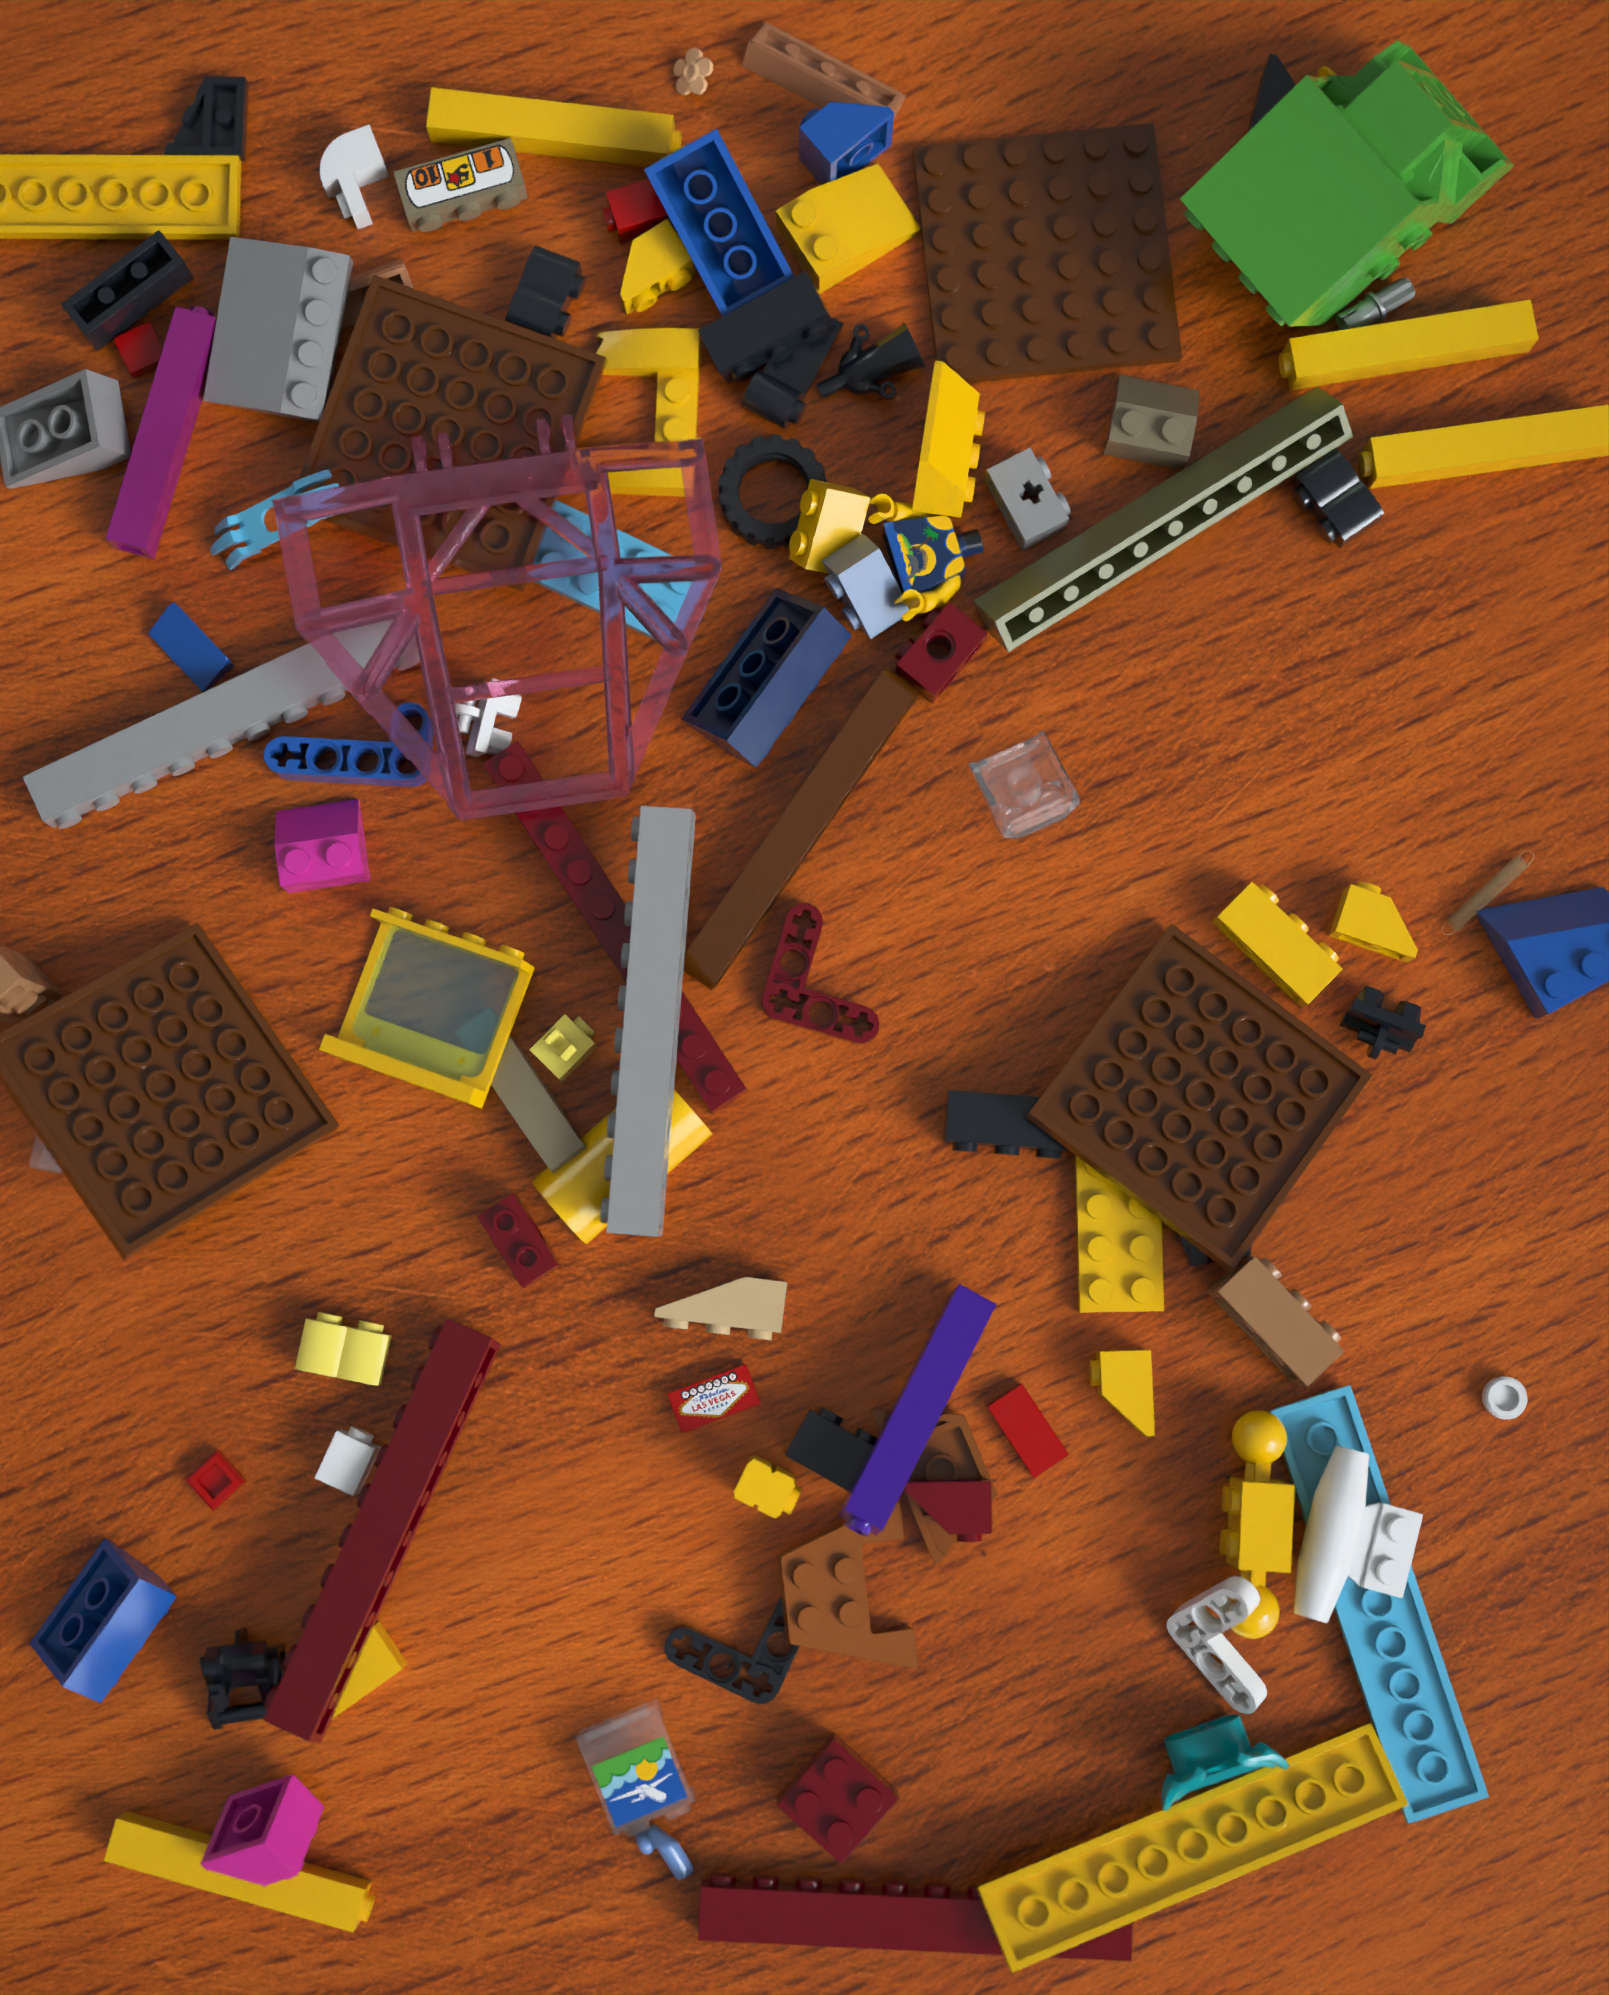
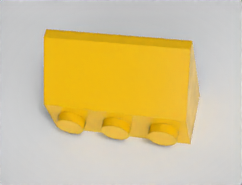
[912,360,985,518]

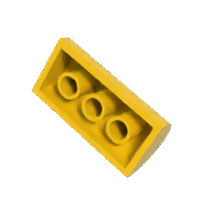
[531,1089,713,1244]

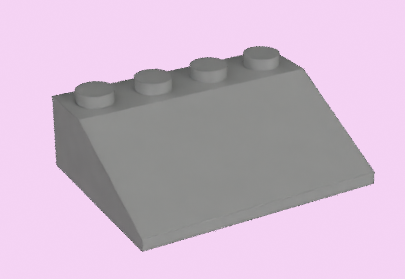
[203,237,353,423]

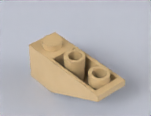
[655,1277,787,1340]

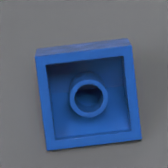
[799,102,894,185]

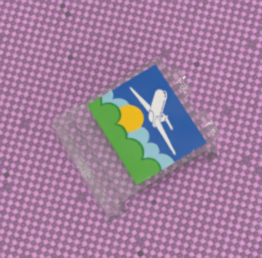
[575,1698,696,1837]

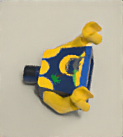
[868,493,984,621]

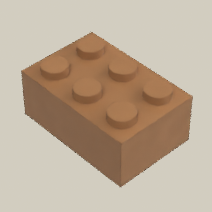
[1206,1256,1345,1387]

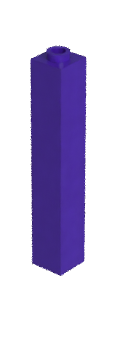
[838,1284,996,1537]

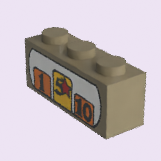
[393,138,528,232]

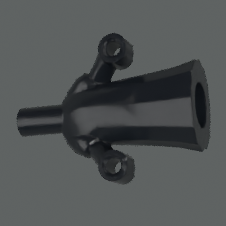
[816,322,925,400]

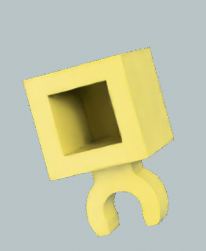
[530,1014,597,1082]

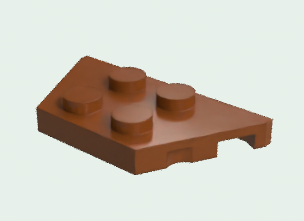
[871,1408,997,1564]

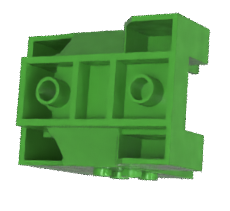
[1180,40,1514,326]

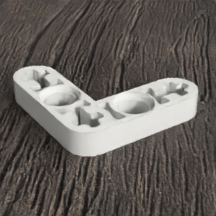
[1167,1576,1267,1714]

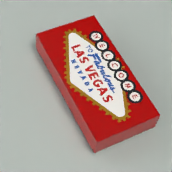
[667,1364,761,1434]

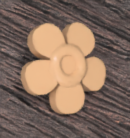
[674,48,713,95]

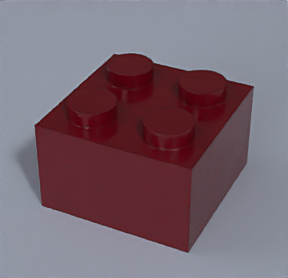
[777,1732,899,1865]

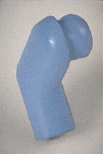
[635,1825,694,1880]

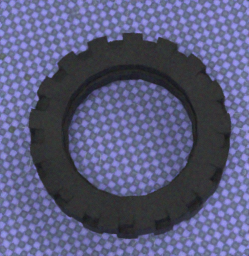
[719,435,827,549]

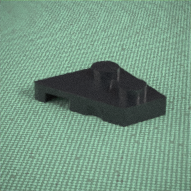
[164,76,249,161]

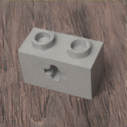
[984,448,1071,552]

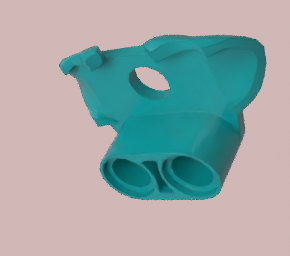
[1161,1714,1290,1811]

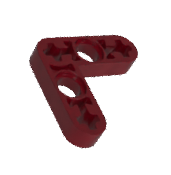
[762,903,880,1045]

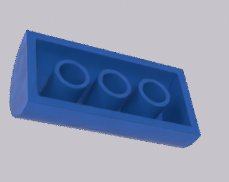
[644,128,795,317]

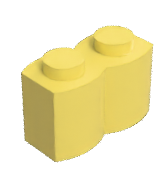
[295,1312,392,1386]

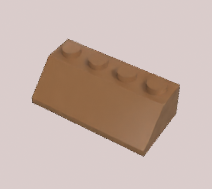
[0,945,65,1023]

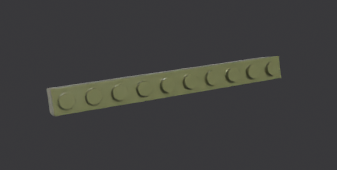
[973,386,1353,652]

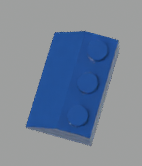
[29,1538,177,1703]

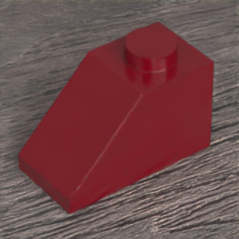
[904,1479,992,1542]

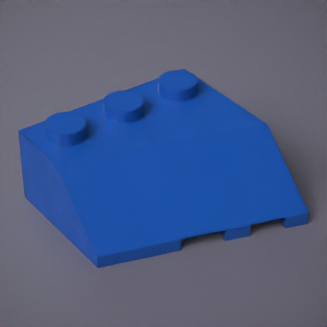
[1474,887,1609,1019]

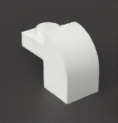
[320,125,389,229]

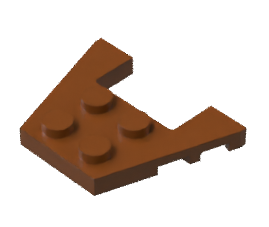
[777,1500,918,1668]

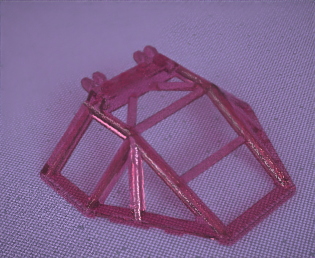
[273,415,722,821]

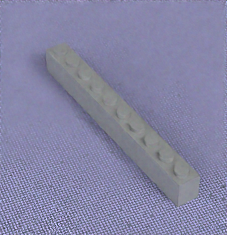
[23,600,427,829]
[601,806,696,1237]

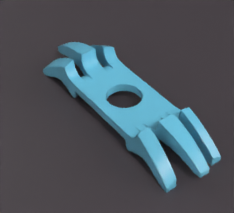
[210,469,345,570]

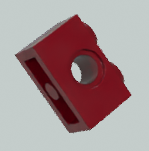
[895,602,988,704]
[477,1193,562,1288]

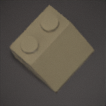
[1104,375,1199,470]

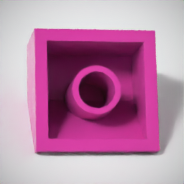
[275,799,371,893]
[200,1774,324,1886]

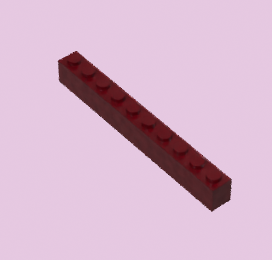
[483,741,747,1115]
[263,1318,501,1743]
[698,1872,1133,1961]

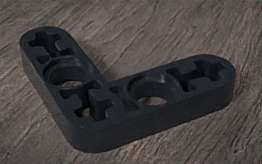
[665,1595,800,1704]

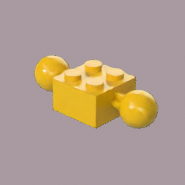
[1220,1410,1295,1639]

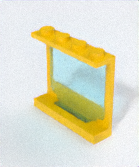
[319,907,535,1109]

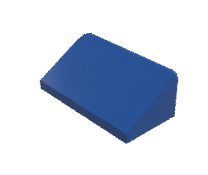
[148,602,234,692]

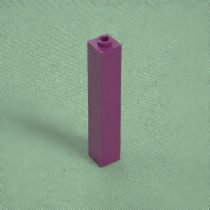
[106,306,217,559]

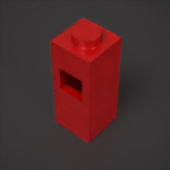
[602,179,674,244]

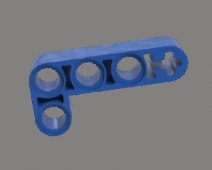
[264,702,434,787]

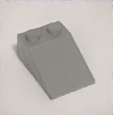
[0,369,131,489]

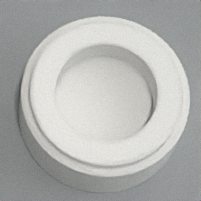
[1482,1377,1527,1419]

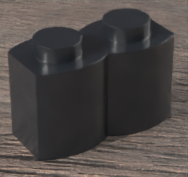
[505,245,586,339]
[1292,448,1384,548]

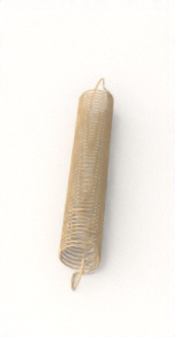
[1441,851,1535,935]

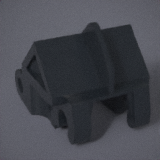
[200,1627,286,1730]

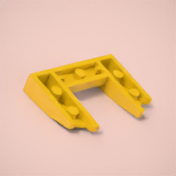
[576,328,701,497]

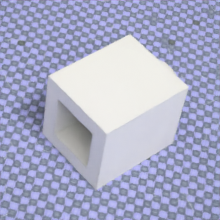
[315,1426,381,1496]

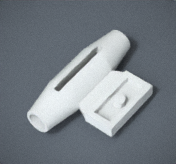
[1294,1445,1423,1623]

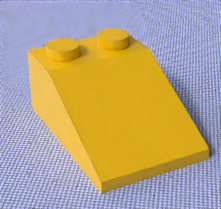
[776,163,921,294]

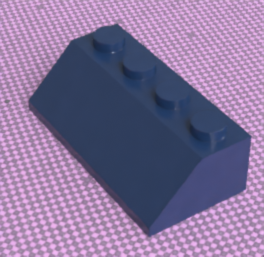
[681,588,852,768]

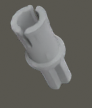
[1335,278,1415,330]

